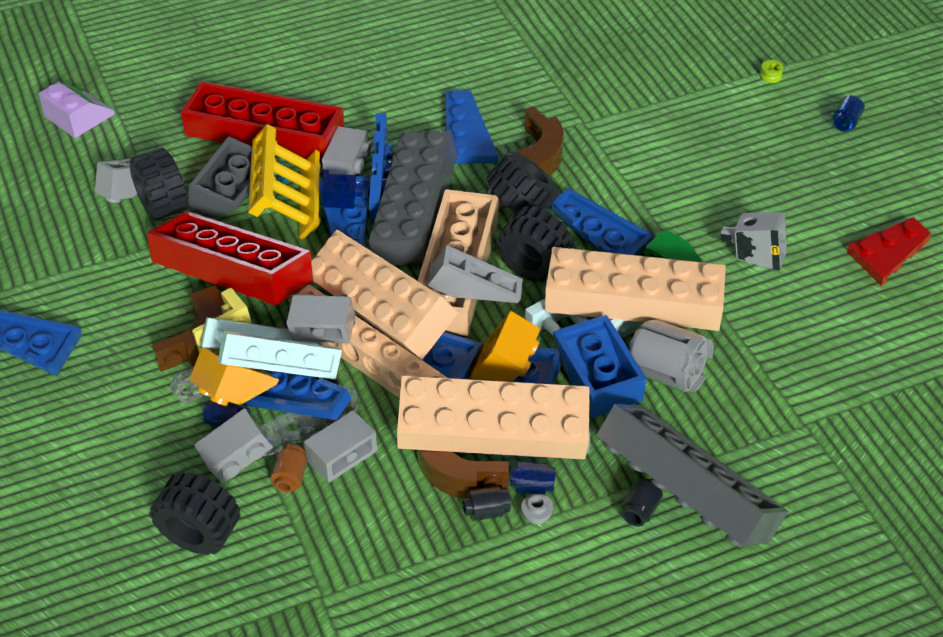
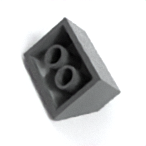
[188,137,252,218]

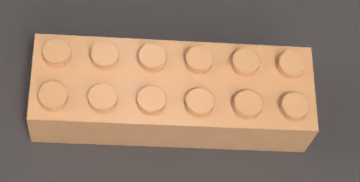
[418,189,499,336]
[311,230,458,360]
[545,247,726,331]
[397,376,589,459]

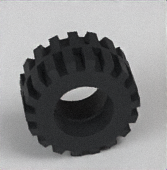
[130,147,188,221]
[487,151,559,212]
[496,206,574,282]
[149,472,241,555]

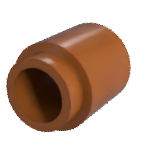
[270,445,307,493]

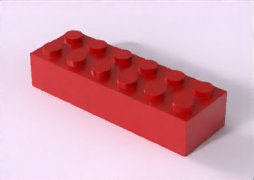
[181,81,345,162]
[147,211,313,305]

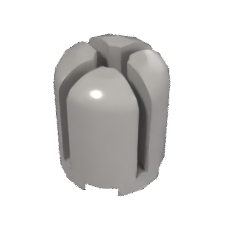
[629,320,714,393]

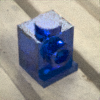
[322,170,361,209]

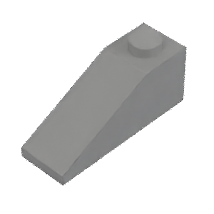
[95,159,177,203]
[427,245,523,303]

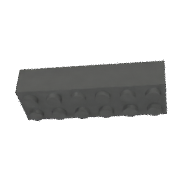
[369,130,458,265]
[596,404,789,547]

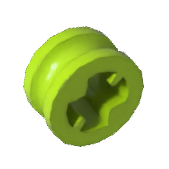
[760,60,784,83]

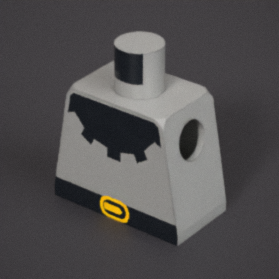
[721,212,787,270]

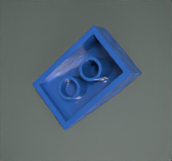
[553,314,647,419]

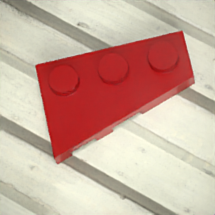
[847,217,931,286]

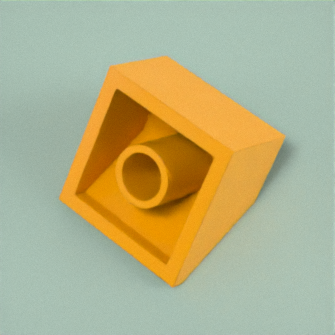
[469,311,541,382]
[189,347,279,406]

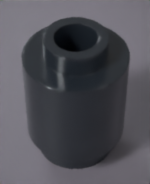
[621,479,663,527]
[462,485,511,522]

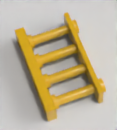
[248,124,321,239]

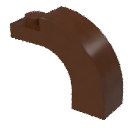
[517,106,564,177]
[152,285,224,372]
[416,450,509,499]

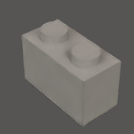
[322,126,372,180]
[287,294,355,343]
[194,408,273,484]
[304,410,377,483]

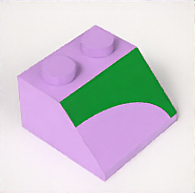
[38,82,115,138]

